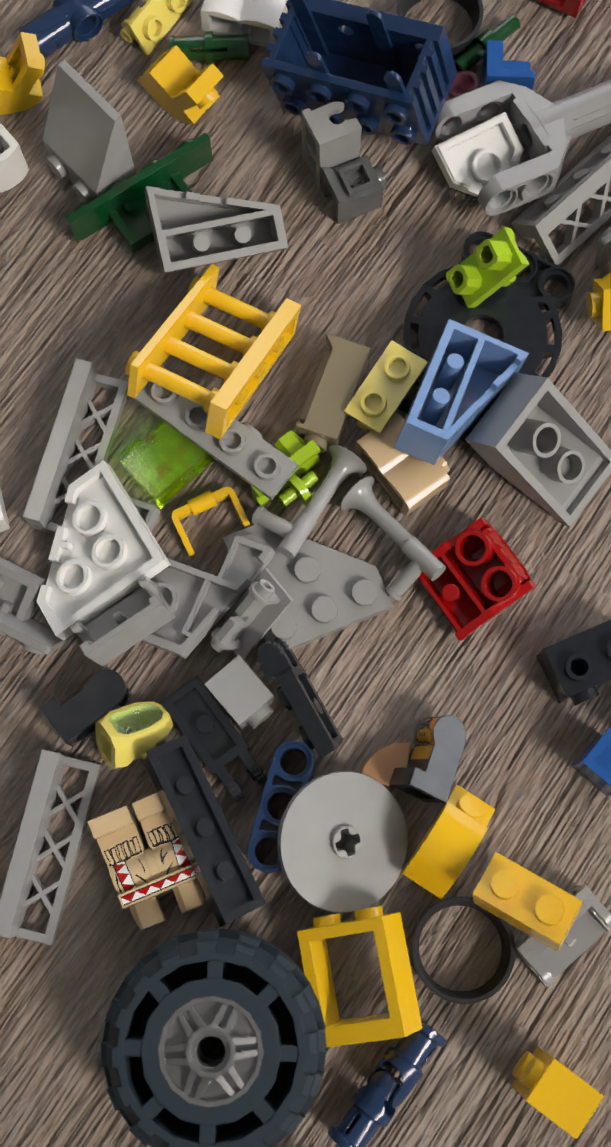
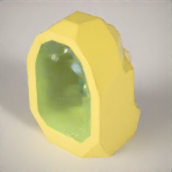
[95,702,173,770]

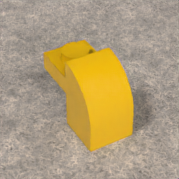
[0,32,45,115]
[137,45,224,124]
[402,785,495,900]

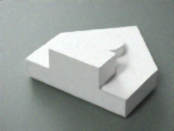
[432,112,523,197]

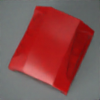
[417,517,536,641]

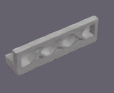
[511,135,611,265]
[23,358,128,534]
[0,749,102,946]

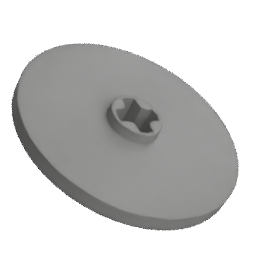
[277,771,408,913]

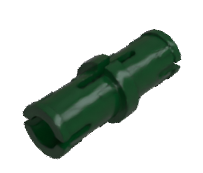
[169,31,250,65]

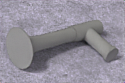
[252,445,367,559]
[341,476,446,601]

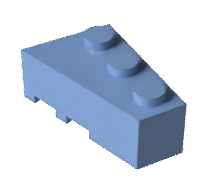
[394,319,529,465]

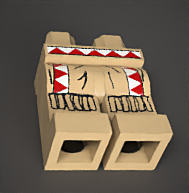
[88,793,206,930]

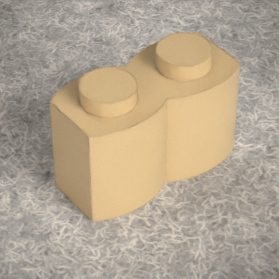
[354,413,450,516]

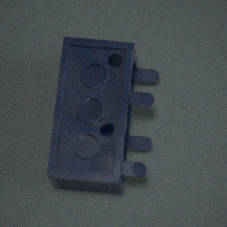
[260,0,457,146]

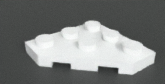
[36,460,171,640]

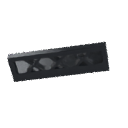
[141,735,266,927]

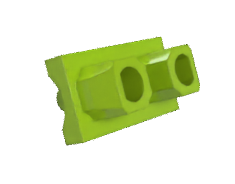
[446,227,529,308]
[250,430,321,507]

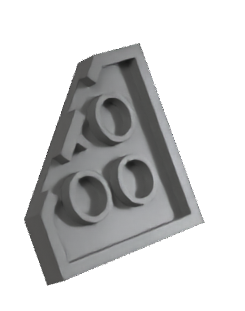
[223,525,393,650]

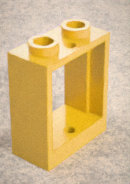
[297,906,422,1048]

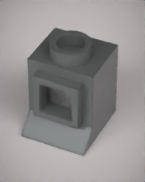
[322,155,387,224]

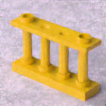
[125,264,302,440]

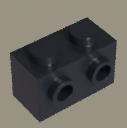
[536,620,611,706]

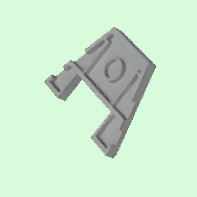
[106,497,275,659]

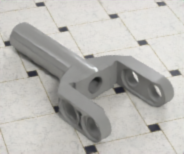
[433,79,611,216]

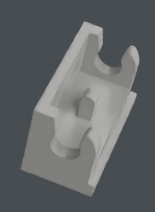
[301,102,362,189]
[70,576,176,667]
[515,885,611,987]

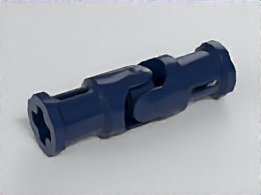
[327,1019,447,1147]

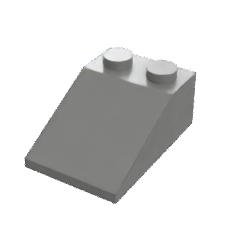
[43,60,136,203]
[465,373,611,527]

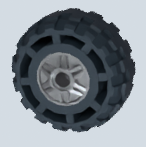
[101,929,327,1147]

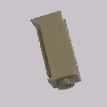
[296,333,371,453]

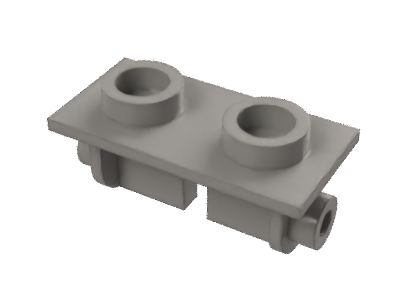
[210,568,294,660]

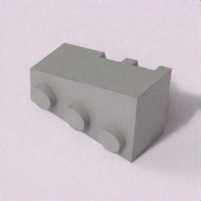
[144,186,288,274]

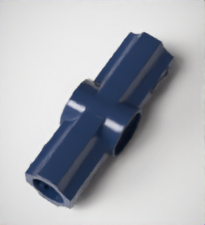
[19,0,136,58]

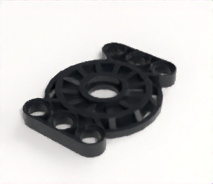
[398,231,575,444]

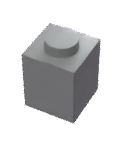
[204,655,275,730]

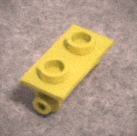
[120,0,194,56]
[344,340,428,434]

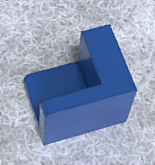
[482,40,535,90]
[572,727,611,796]

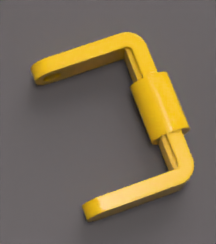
[171,487,251,557]

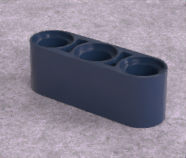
[247,740,314,873]

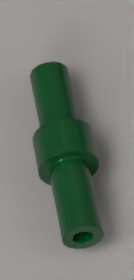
[454,14,520,75]

